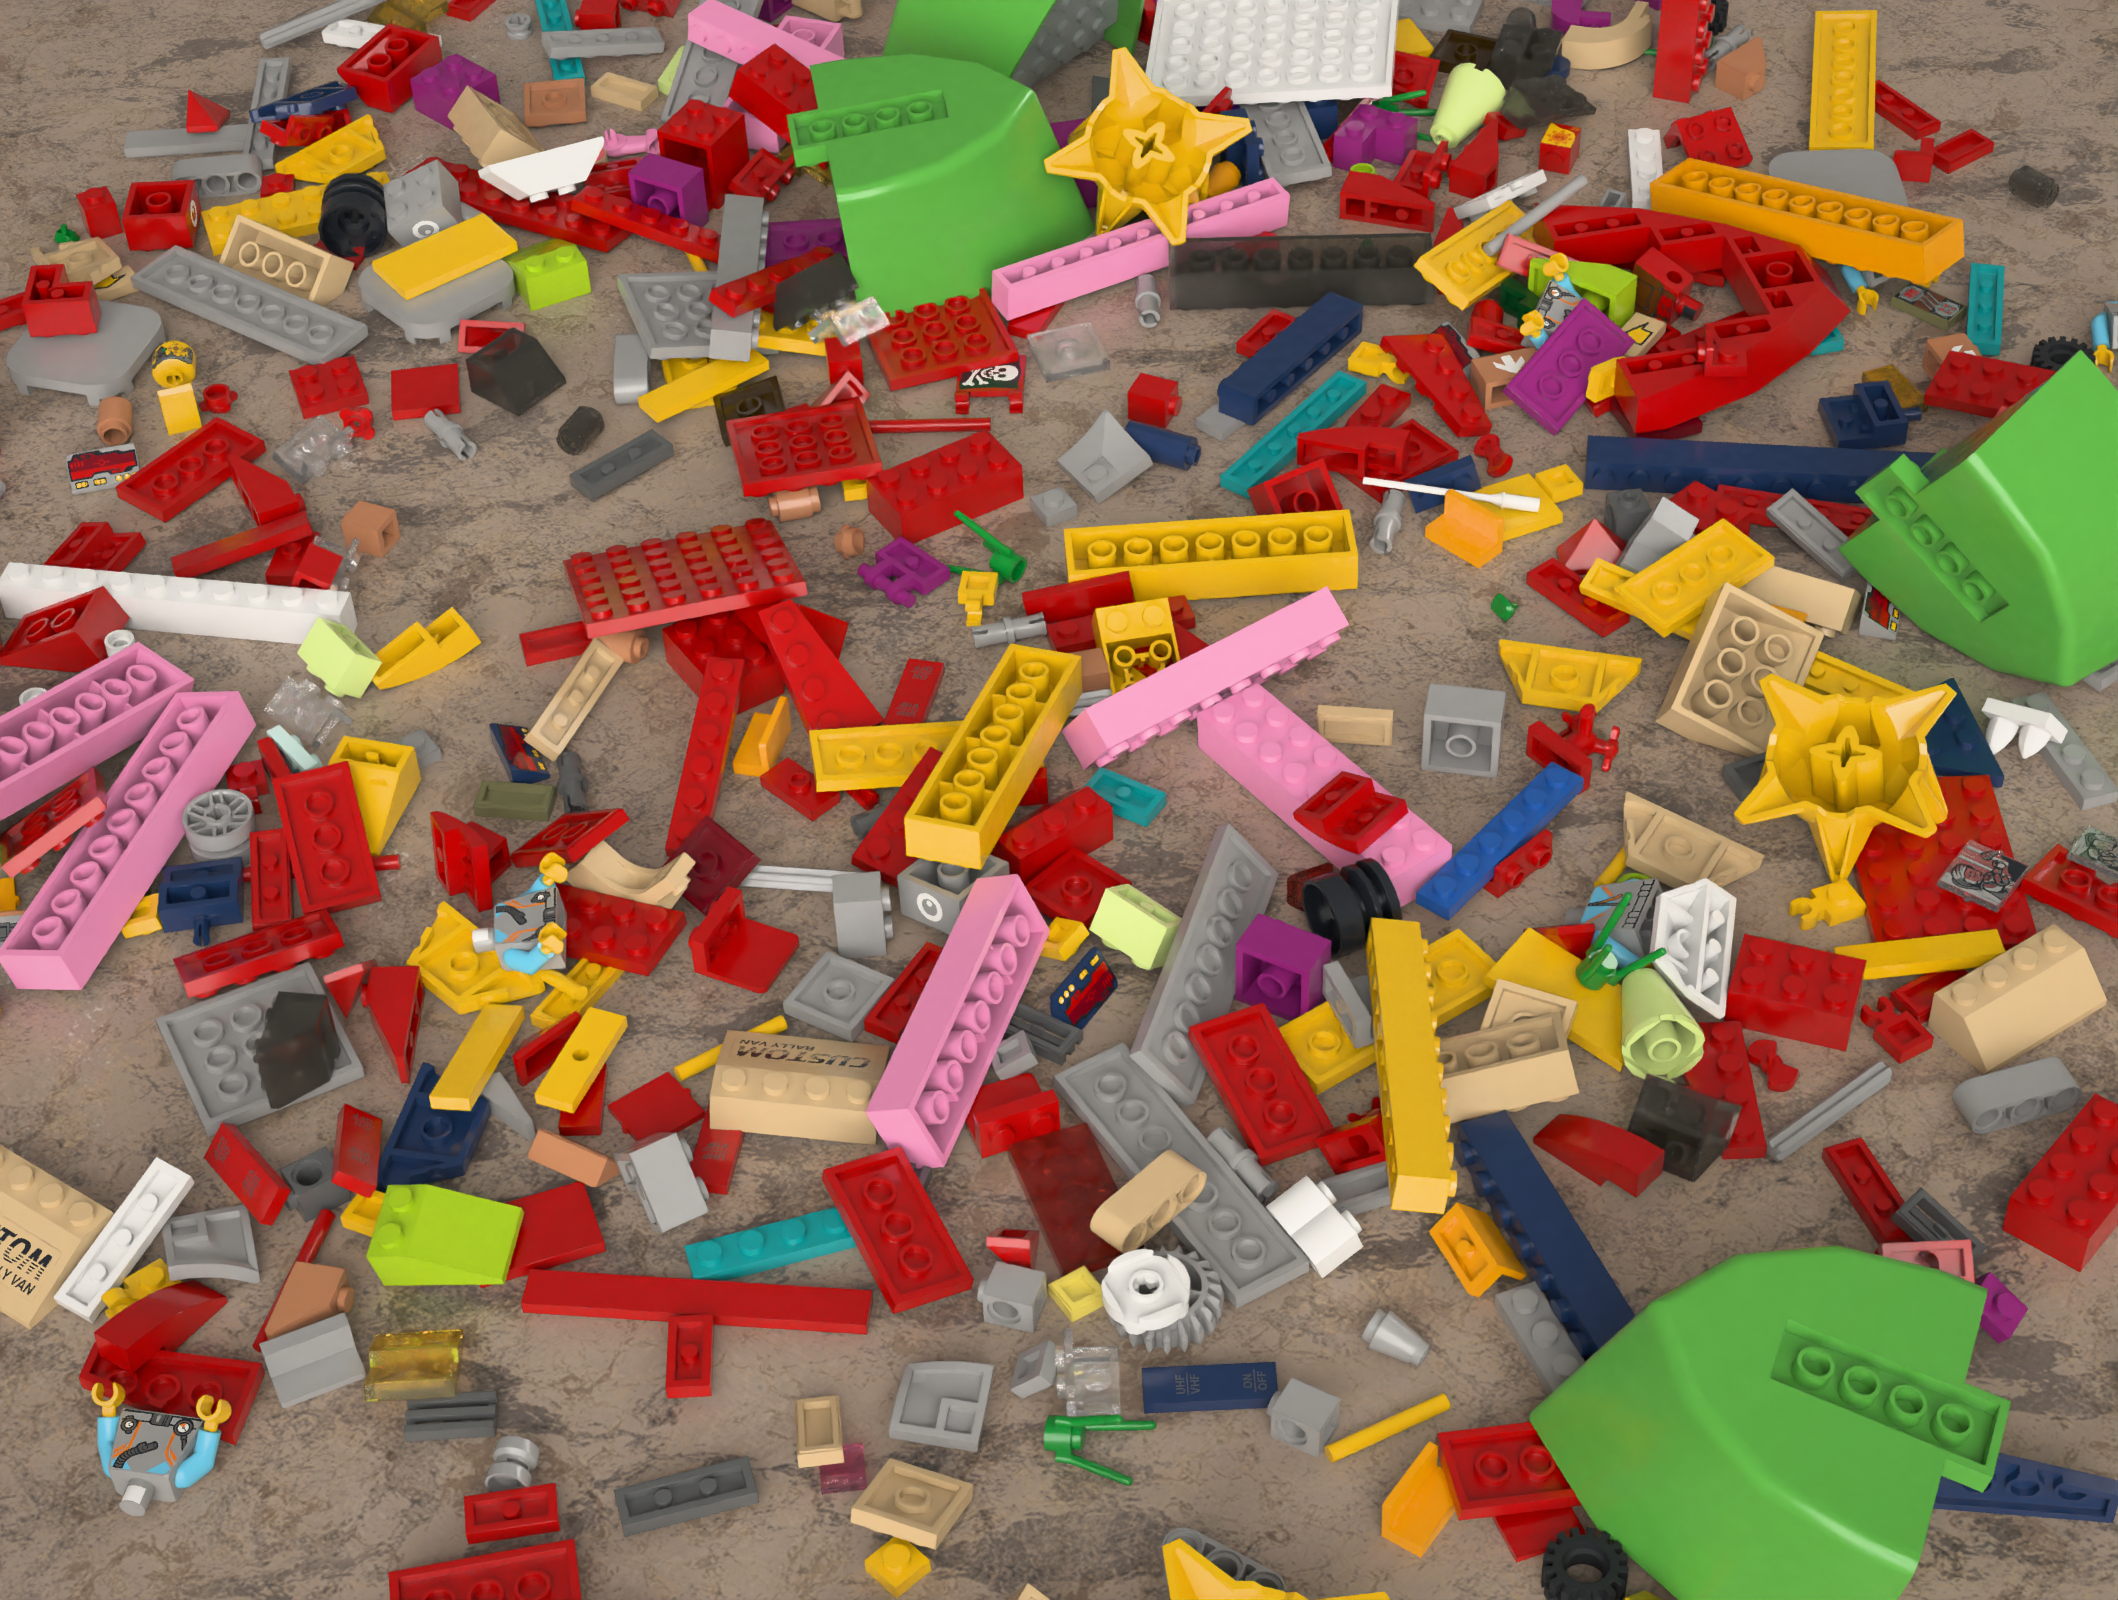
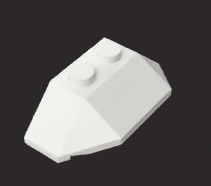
[478,136,605,203]
[1649,878,1737,1020]

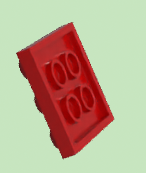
[0,766,107,878]

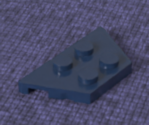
[249,81,358,123]
[1925,678,2004,788]
[375,1062,491,1193]

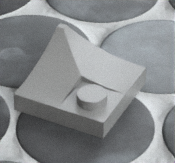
[1057,409,1153,505]
[162,1204,261,1284]
[889,1361,994,1452]

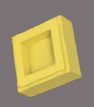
[1048,1265,1104,1323]

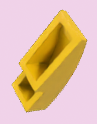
[372,607,482,690]

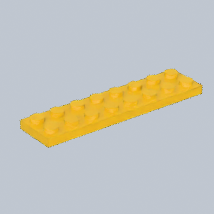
[1809,10,1877,151]

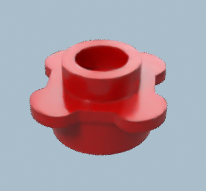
[199,384,238,414]
[339,407,375,440]

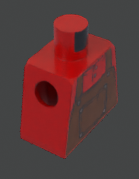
[1632,247,1704,325]

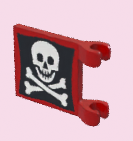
[954,355,1026,414]

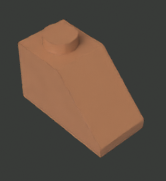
[1715,36,1766,101]
[265,1261,355,1340]

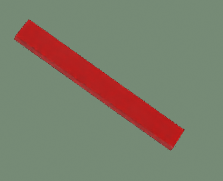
[521,1269,873,1335]

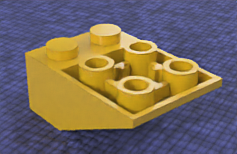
[1091,597,1180,695]
[328,736,421,856]

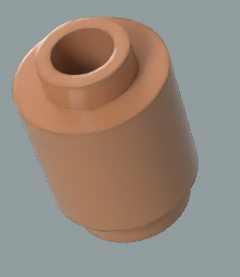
[97,396,133,446]
[767,485,821,523]
[592,628,649,664]

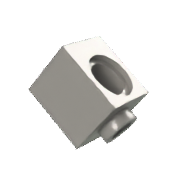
[977,1261,1047,1333]
[1267,1378,1340,1458]

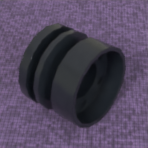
[318,173,387,258]
[1302,857,1402,959]

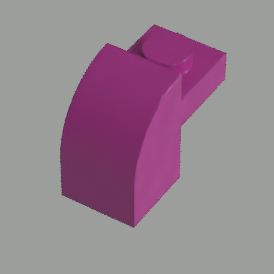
[1549,0,1611,46]

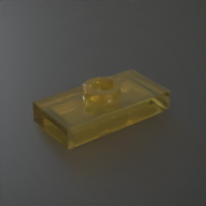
[1861,364,1928,413]

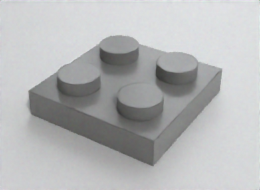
[783,951,895,1042]

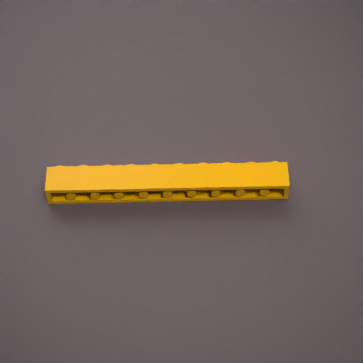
[1365,917,1457,1214]

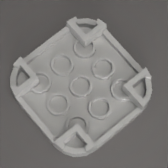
[1767,149,1908,207]
[358,233,516,344]
[5,300,167,406]

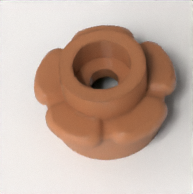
[834,525,865,560]

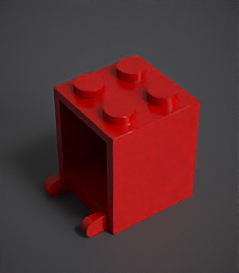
[657,99,750,213]

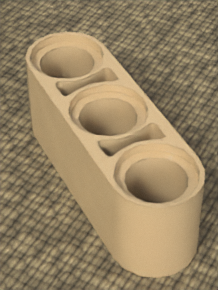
[1090,1149,1207,1254]

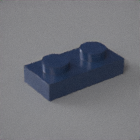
[1404,455,1482,514]

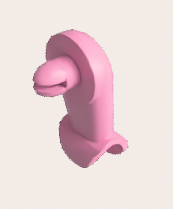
[602,128,660,157]

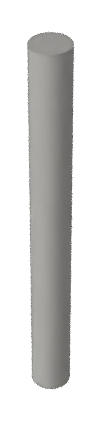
[1483,174,1588,257]

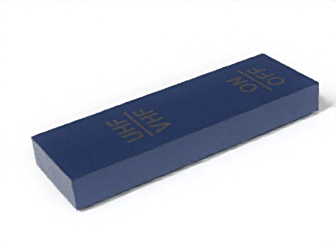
[1142,1362,1278,1414]

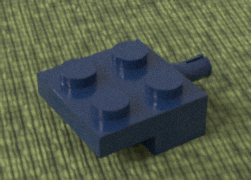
[1220,108,1264,187]
[1817,380,1922,449]
[158,857,244,946]

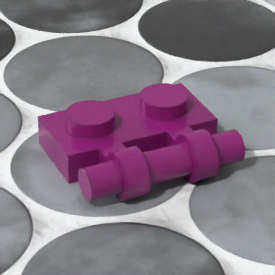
[857,536,950,608]

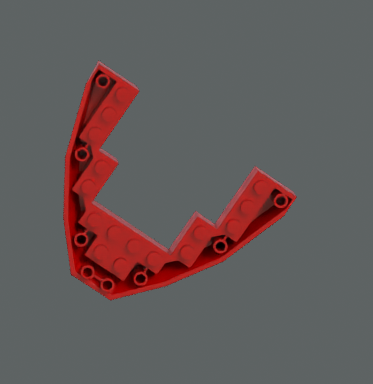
[1532,204,1851,434]

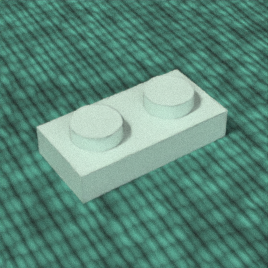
[266,725,323,774]

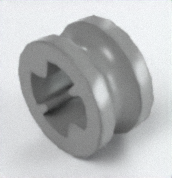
[505,13,533,40]

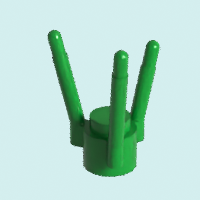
[1372,90,1437,142]
[946,510,1027,586]
[1575,892,1667,991]
[1044,1414,1157,1486]

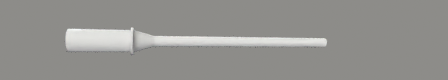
[1362,477,1540,512]

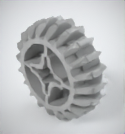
[1108,1244,1224,1356]

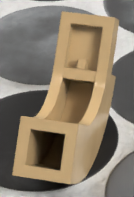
[1562,1,1653,70]
[566,840,696,909]

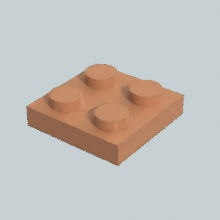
[523,78,587,128]

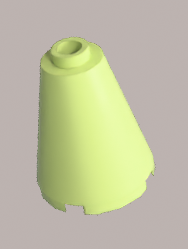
[1430,63,1506,148]
[1621,968,1705,1081]

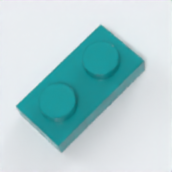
[1084,767,1167,827]

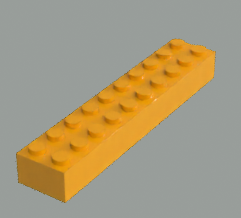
[1649,158,1964,285]

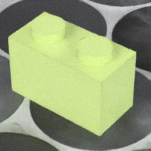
[297,617,382,699]
[1089,884,1182,970]

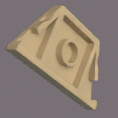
[30,237,122,285]
[1622,791,1765,889]

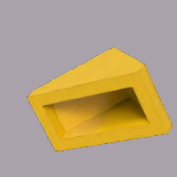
[157,383,202,436]

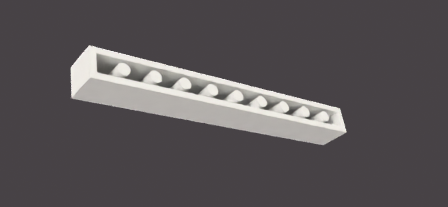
[0,562,358,644]

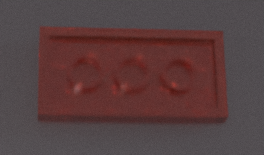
[1007,1122,1144,1277]

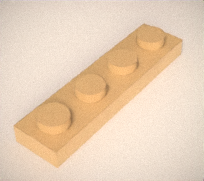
[523,638,624,762]

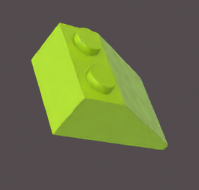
[501,238,591,312]
[1528,257,1638,328]
[366,1184,524,1286]

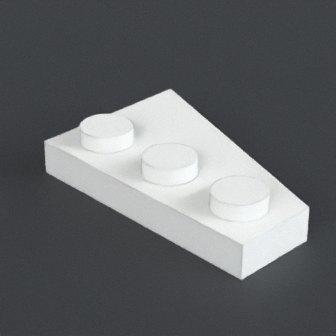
[1453,169,1547,222]

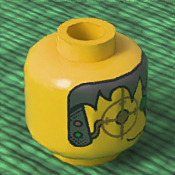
[152,340,196,388]

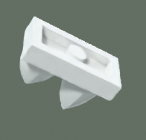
[1981,698,2068,759]

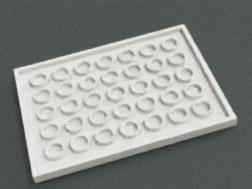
[1145,0,1400,107]

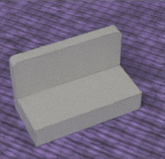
[1322,960,1374,1049]
[259,1312,366,1408]

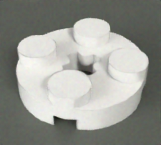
[1101,1249,1191,1335]

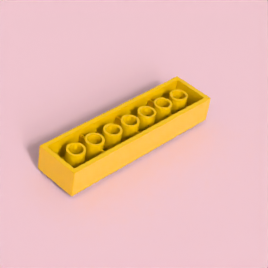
[1063,509,1358,602]
[904,643,1082,870]

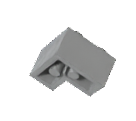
[1616,496,1699,574]
[832,871,893,959]
[612,1132,709,1233]

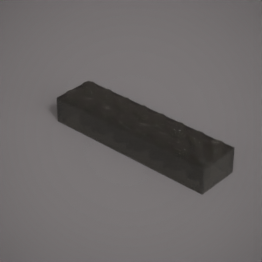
[1168,233,1435,311]

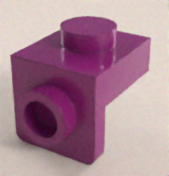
[1975,1272,2028,1344]

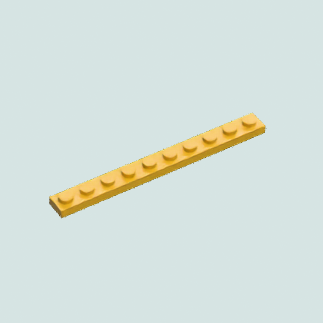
[1579,558,1915,699]

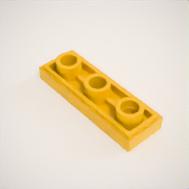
[534,1007,628,1114]

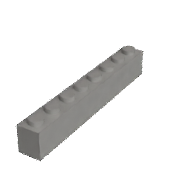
[709,194,769,362]

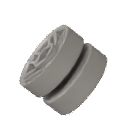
[182,789,259,866]

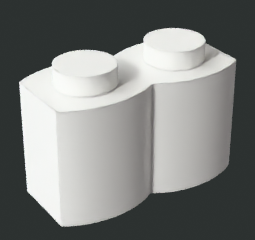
[1266,1175,1363,1278]

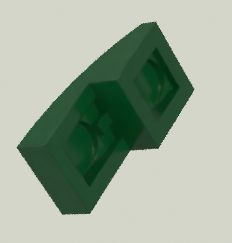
[1499,277,1540,329]

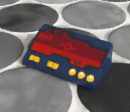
[489,723,550,784]
[1050,947,1118,1030]

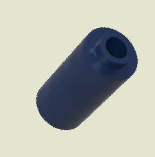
[1124,420,1201,471]

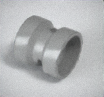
[485,1436,540,1492]

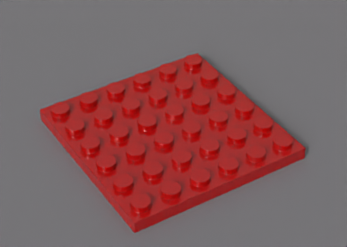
[563,518,808,639]

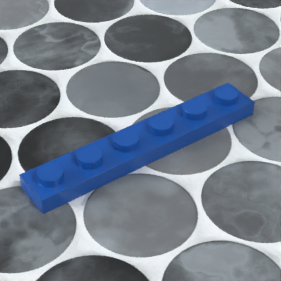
[1416,762,1584,921]

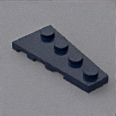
[1933,1453,2118,1523]

